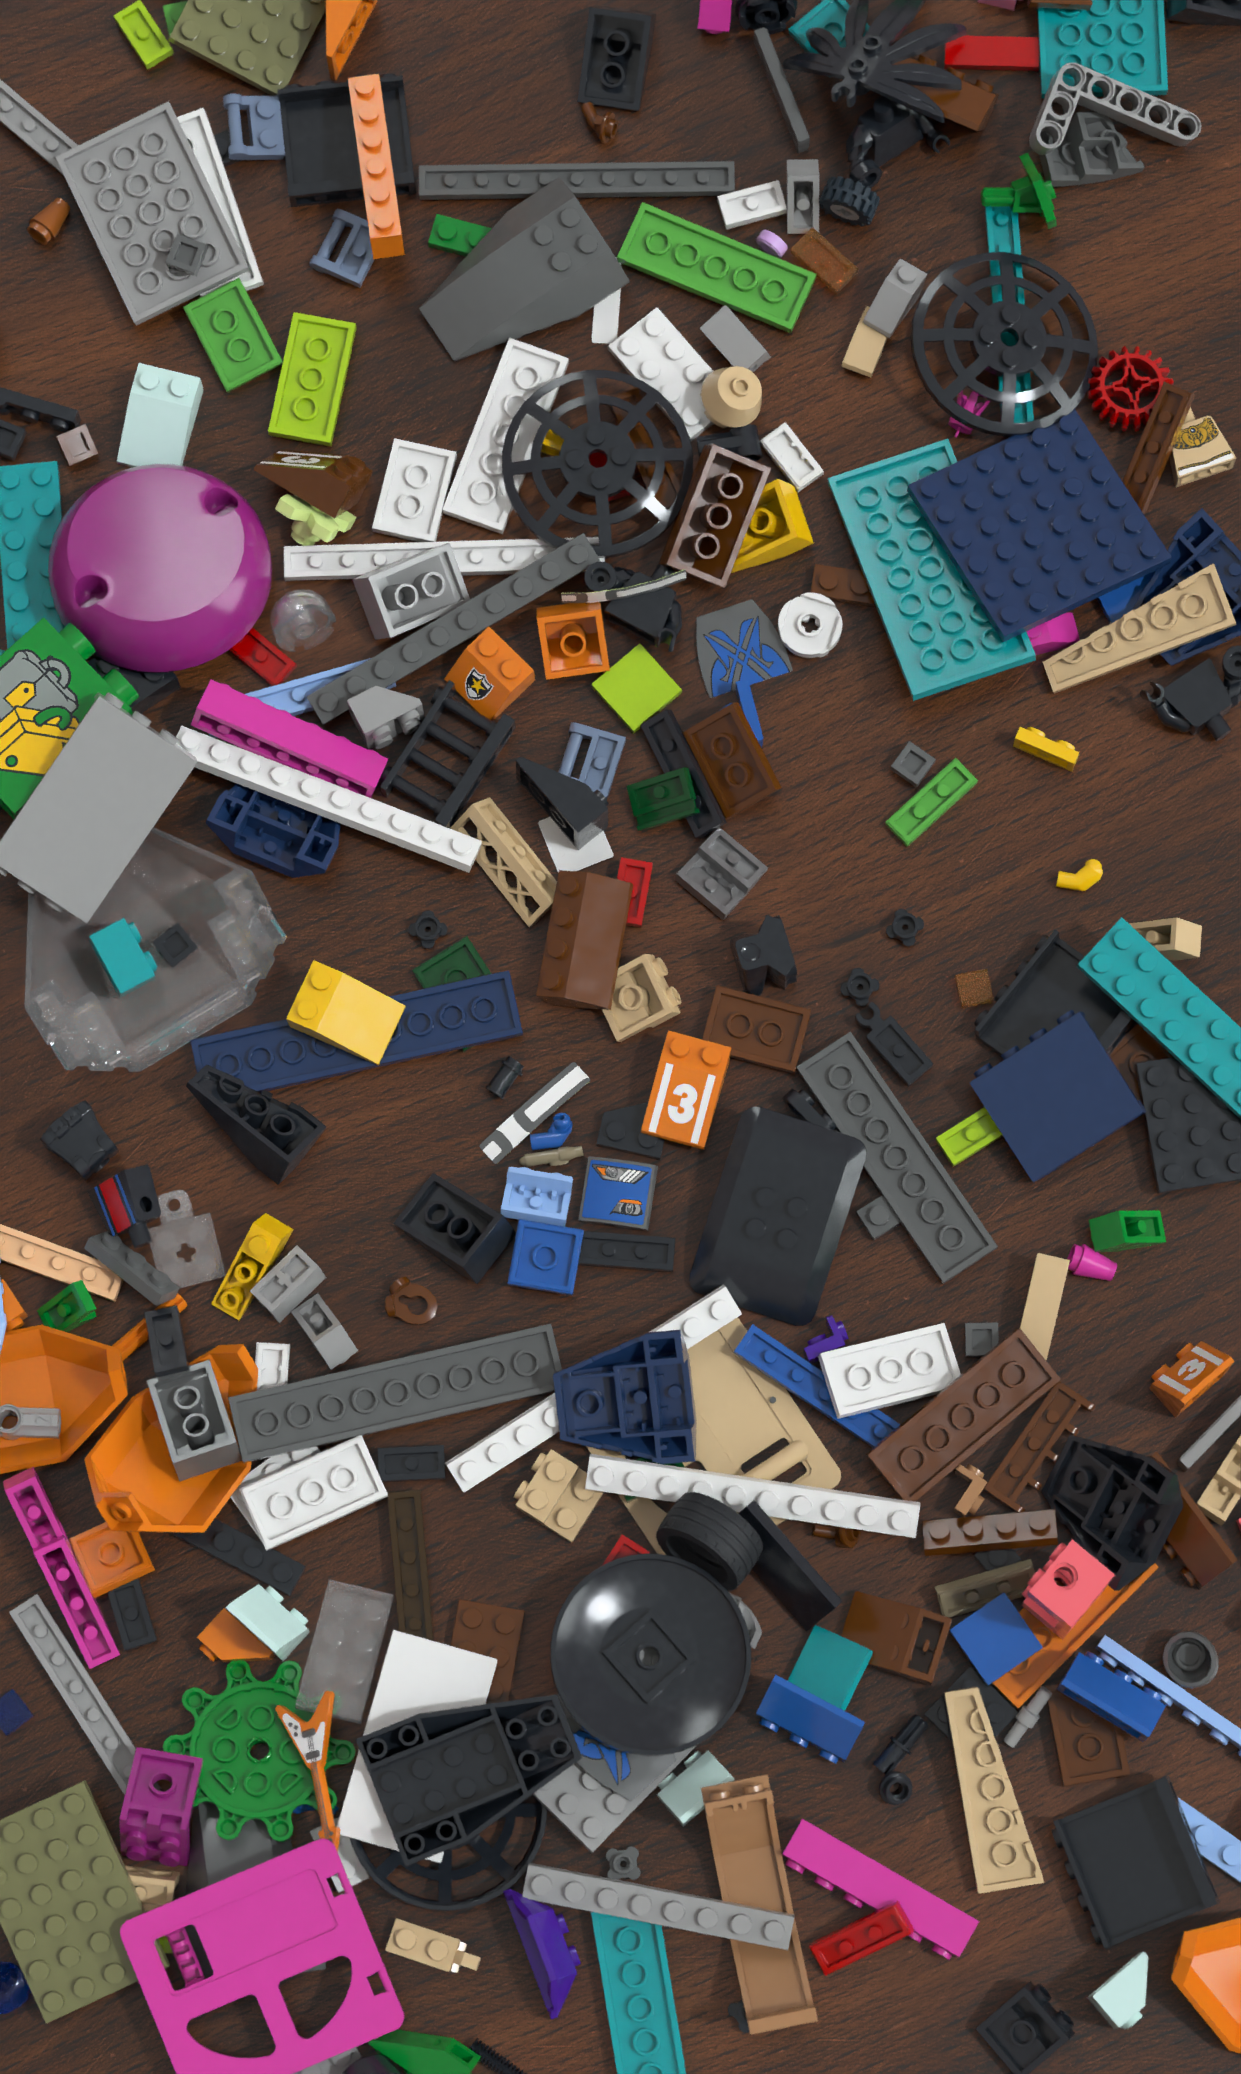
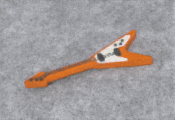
[275,1691,340,1852]

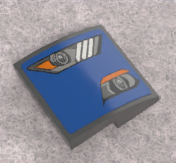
[578,1156,658,1231]

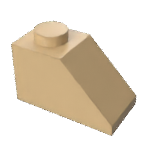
[1130,918,1202,961]

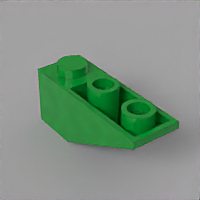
[368,2030,481,2074]

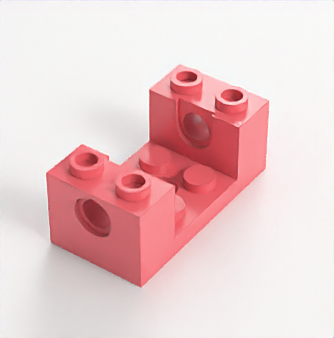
[1021,1539,1115,1640]

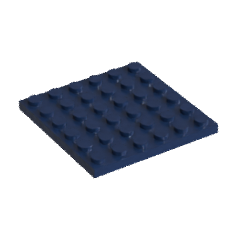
[907,409,1172,642]

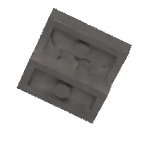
[674,827,768,920]

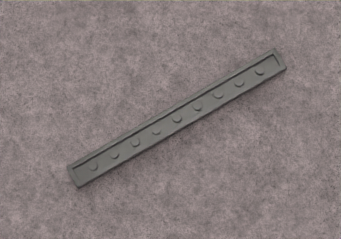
[419,161,735,200]
[307,533,600,725]

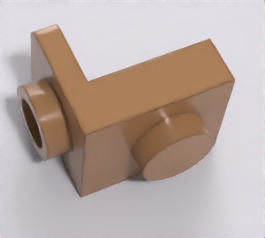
[953,1464,987,1517]

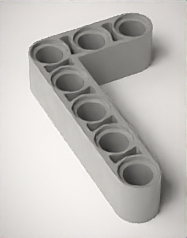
[1029,62,1201,155]

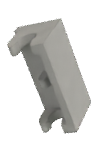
[700,305,771,372]
[250,1245,327,1323]

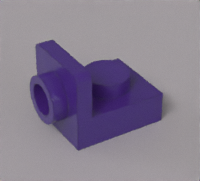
[803,1315,849,1364]

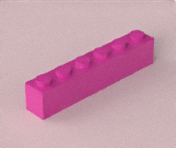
[191,679,388,798]
[782,1819,979,1960]

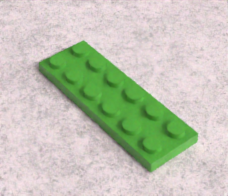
[617,202,816,333]

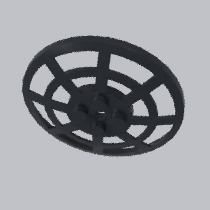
[910,252,1098,437]
[502,370,693,558]
[347,1768,547,1911]

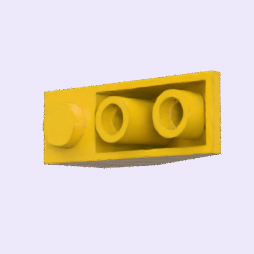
[211,1213,294,1321]

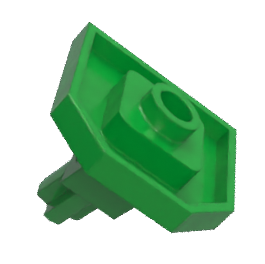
[980,153,1057,229]

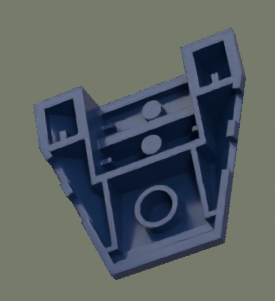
[1133,508,1241,666]
[206,784,340,878]
[553,1330,697,1464]

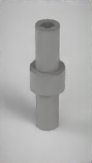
[1003,1686,1052,1748]

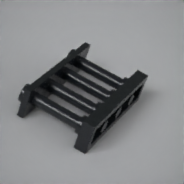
[379,680,516,829]

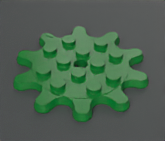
[163,1660,356,1842]

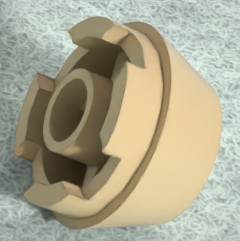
[700,366,762,428]

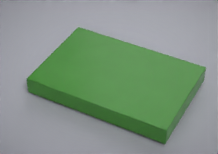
[183,278,283,393]

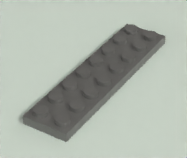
[796,1031,998,1284]

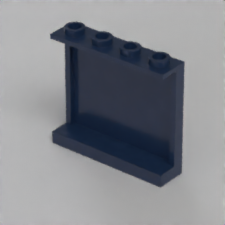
[969,1010,1147,1182]

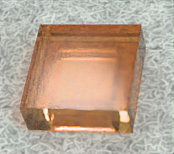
[955,969,994,1008]

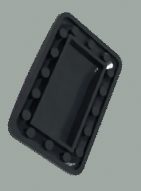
[689,1106,867,1326]

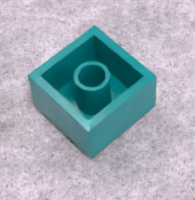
[89,918,158,998]

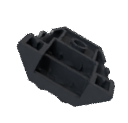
[1041,1435,1183,1591]

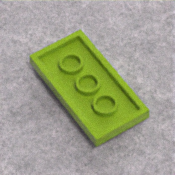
[268,312,357,447]

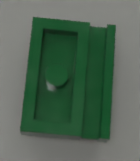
[626,767,700,831]

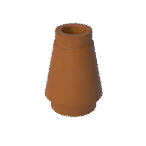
[27,198,71,245]

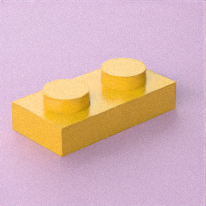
[1013,727,1079,772]

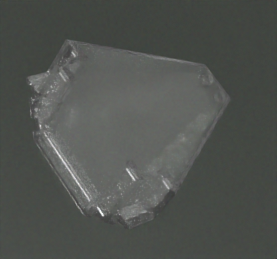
[24,827,287,1072]

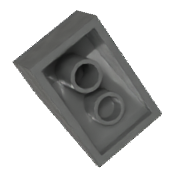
[146,1359,242,1481]

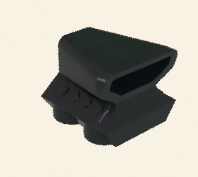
[730,915,798,996]

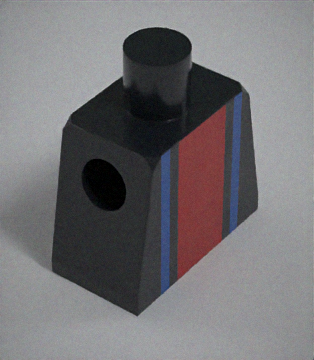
[87,1164,161,1248]

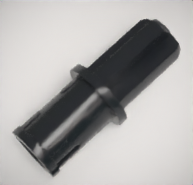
[872,1714,928,1775]

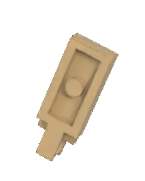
[385,1918,481,1973]

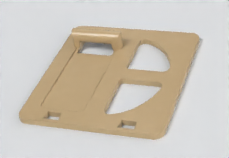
[586,1317,841,1555]

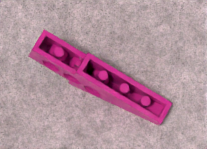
[3,1467,120,1669]

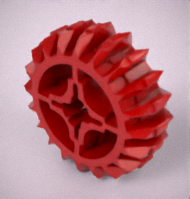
[1088,346,1174,432]

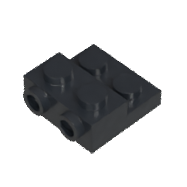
[976,1981,1075,2074]

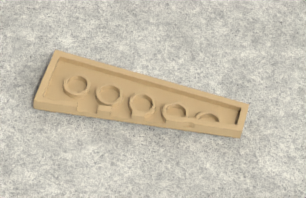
[1043,564,1237,693]
[944,1687,1044,1894]

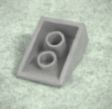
[352,543,470,639]

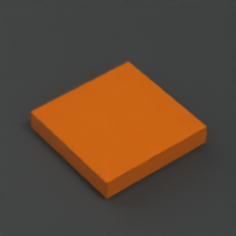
[69,1522,155,1598]

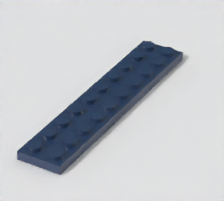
[190,970,523,1093]

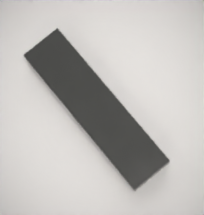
[754,27,810,153]

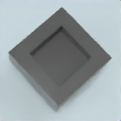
[165,234,208,277]
[890,741,936,788]
[856,1195,901,1241]
[964,1322,999,1358]

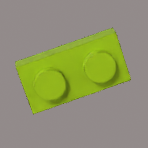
[113,0,174,70]
[935,1107,1003,1167]

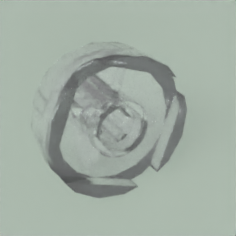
[270,589,336,651]

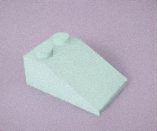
[117,363,204,467]
[226,1584,310,1661]

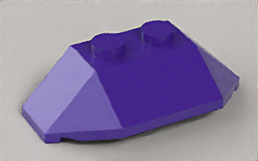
[503,1889,581,2020]

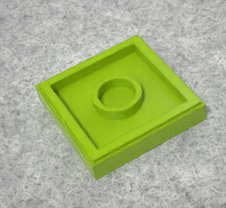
[591,643,682,734]

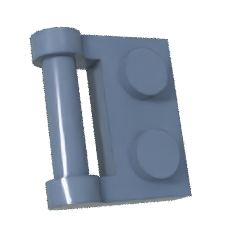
[223,94,285,160]
[309,209,374,288]
[559,722,626,799]

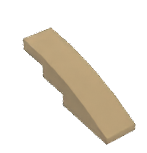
[1019,1253,1070,1361]
[1196,1434,1241,1526]

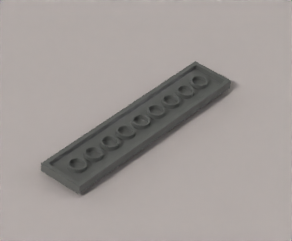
[228,1324,562,1463]

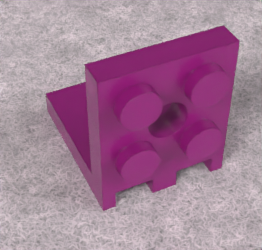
[119,1747,203,1867]

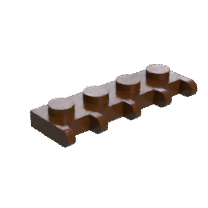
[983,1381,1096,1513]

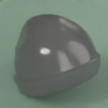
[1162,1630,1219,1689]

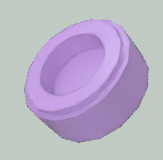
[756,229,788,258]

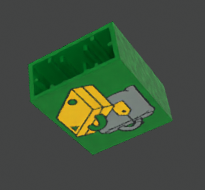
[0,617,139,820]

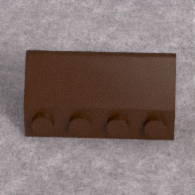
[891,43,999,131]
[658,444,771,588]
[536,870,633,1010]
[1150,1452,1238,1590]

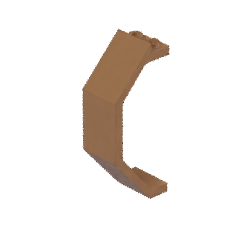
[701,1774,818,2035]

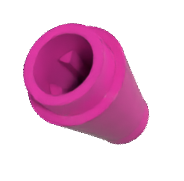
[1067,1244,1117,1281]

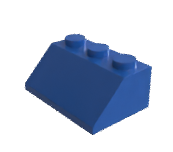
[1056,1651,1166,1742]
[756,1675,865,1764]

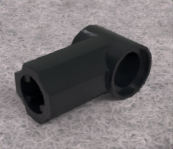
[696,424,762,462]

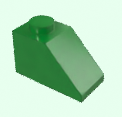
[1089,1210,1166,1252]

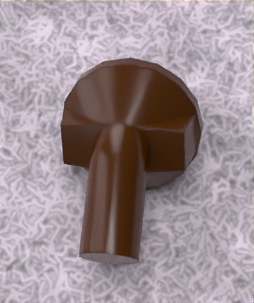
[581,102,618,143]
[812,1523,861,1548]

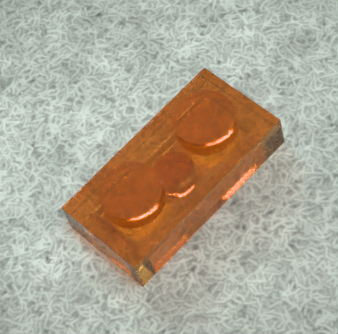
[790,227,858,295]

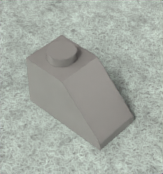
[787,159,819,234]
[863,259,927,338]
[291,1293,358,1369]

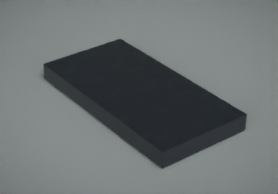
[738,1500,843,1631]

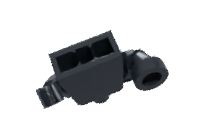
[845,97,950,188]
[584,562,682,652]
[1140,646,1241,741]

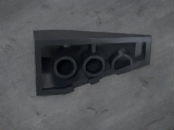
[186,1065,327,1185]

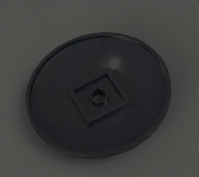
[550,1554,751,1756]

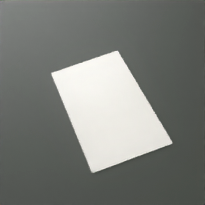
[337,1630,498,1863]

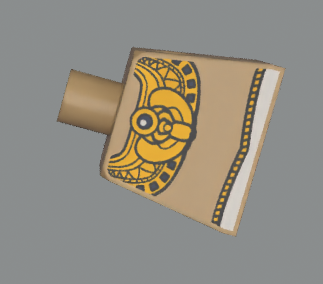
[1169,407,1236,487]

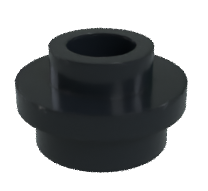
[879,1771,912,1805]

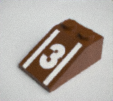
[254,450,373,519]

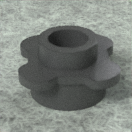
[606,1846,641,1880]

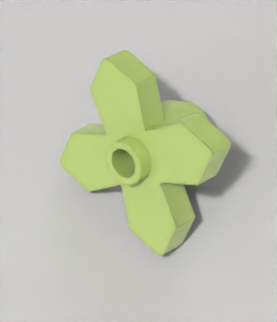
[275,494,356,546]

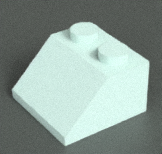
[657,1751,735,1827]
[1087,1952,1148,2029]

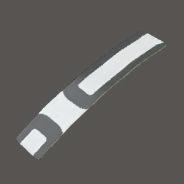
[561,569,686,603]
[479,1062,590,1164]

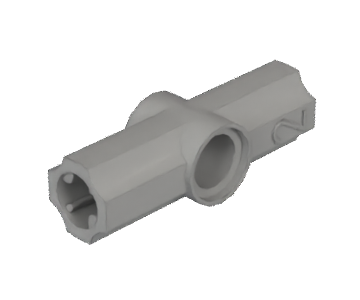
[0,1404,61,1440]

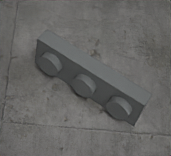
[84,1231,180,1306]

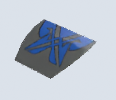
[696,599,793,698]
[573,1727,676,1801]

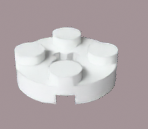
[778,593,842,658]

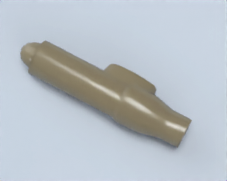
[519,1146,584,1167]

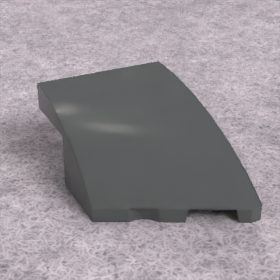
[1039,112,1144,187]

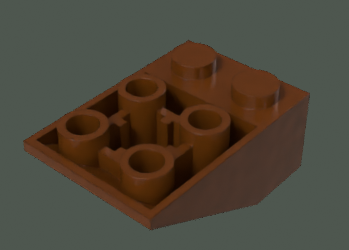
[841,1591,952,1686]

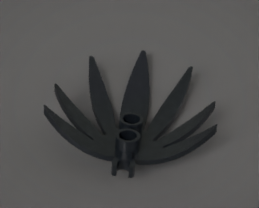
[783,0,967,123]

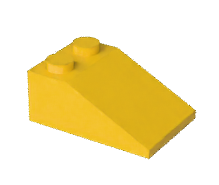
[731,479,814,573]
[286,960,406,1065]

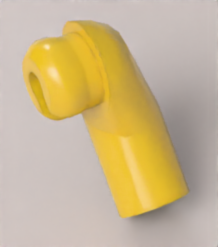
[1056,859,1103,891]

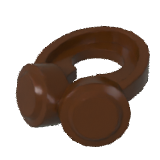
[384,1277,437,1325]

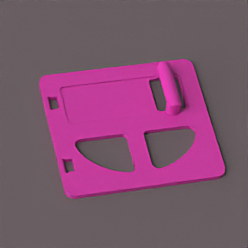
[120,1838,404,2074]

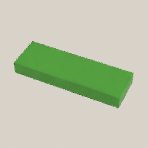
[885,758,978,847]

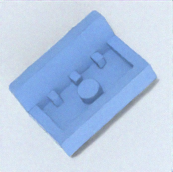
[500,1167,573,1227]

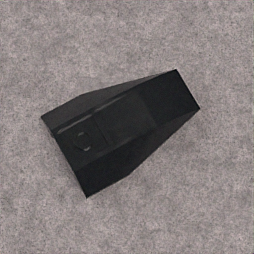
[355,1694,582,1867]

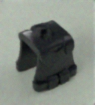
[40,1100,119,1181]

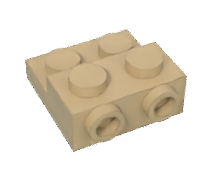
[602,954,681,1042]
[514,1449,604,1543]

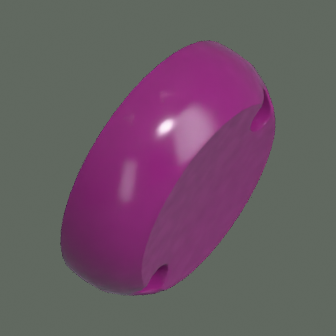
[48,464,272,672]

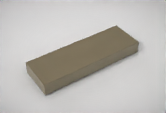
[935,1559,1035,1618]

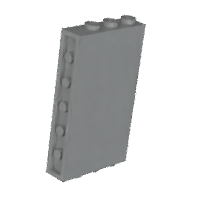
[0,692,197,923]

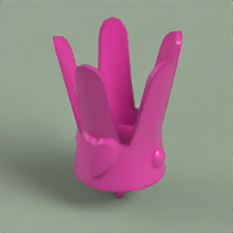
[948,390,990,437]

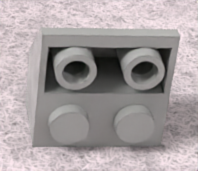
[347,686,425,749]

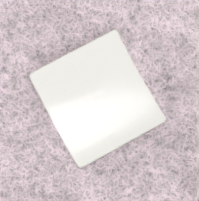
[538,817,614,873]

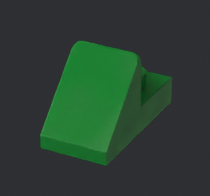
[37,1280,97,1332]

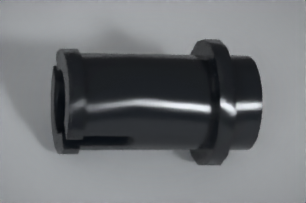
[485,1056,524,1099]

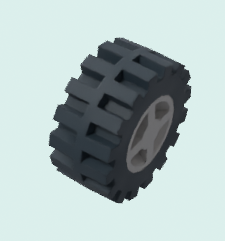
[819,176,880,226]

